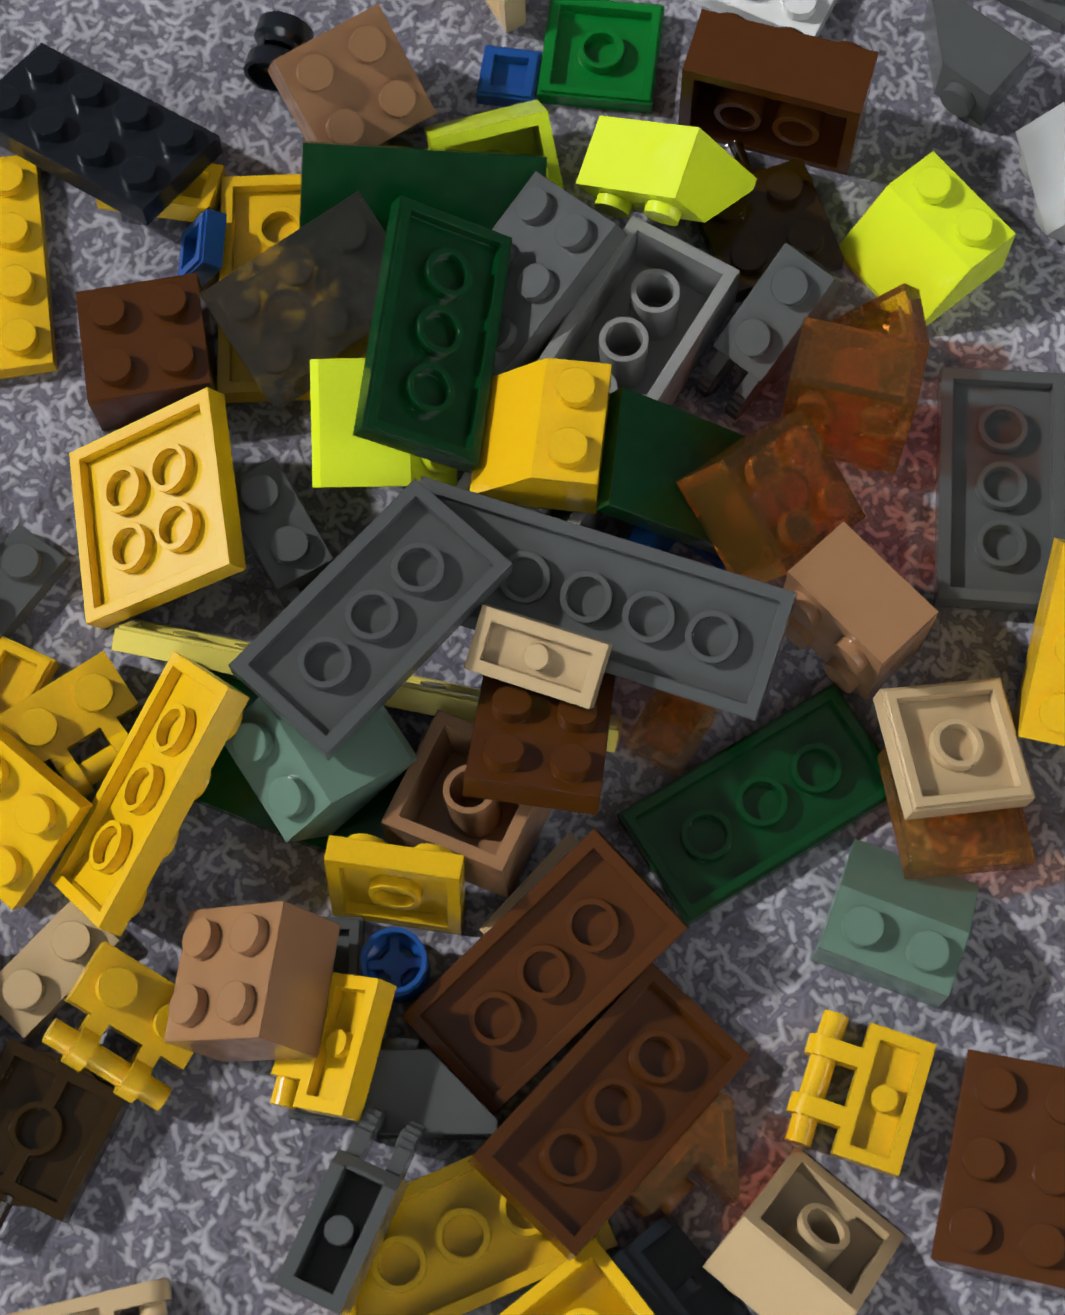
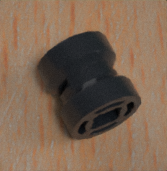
[243,11,314,92]

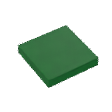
[537,0,665,114]

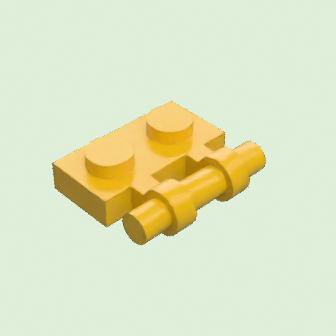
[0,651,139,798]
[41,941,194,1111]
[270,972,397,1122]
[785,1010,937,1178]

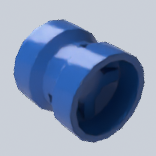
[360,927,431,1004]

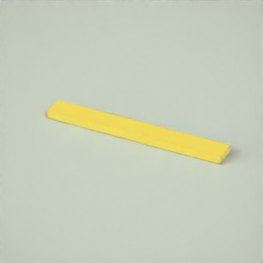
[111,619,624,753]

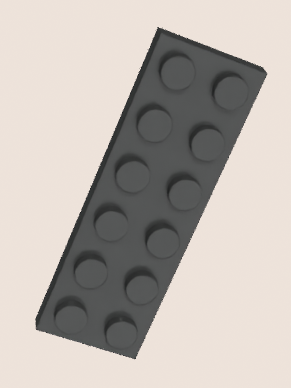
[420,476,798,721]

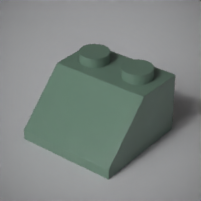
[225,698,419,843]
[811,838,979,1008]

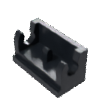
[611,1212,748,1315]

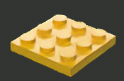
[69,387,246,629]

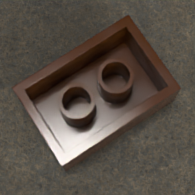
[678,9,879,175]
[930,1049,1065,1295]

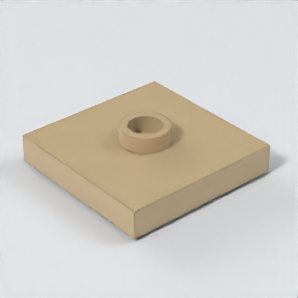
[873,677,1035,820]

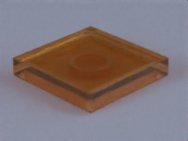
[877,748,1036,879]

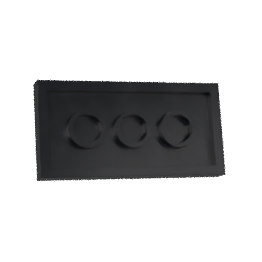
[0,43,223,226]

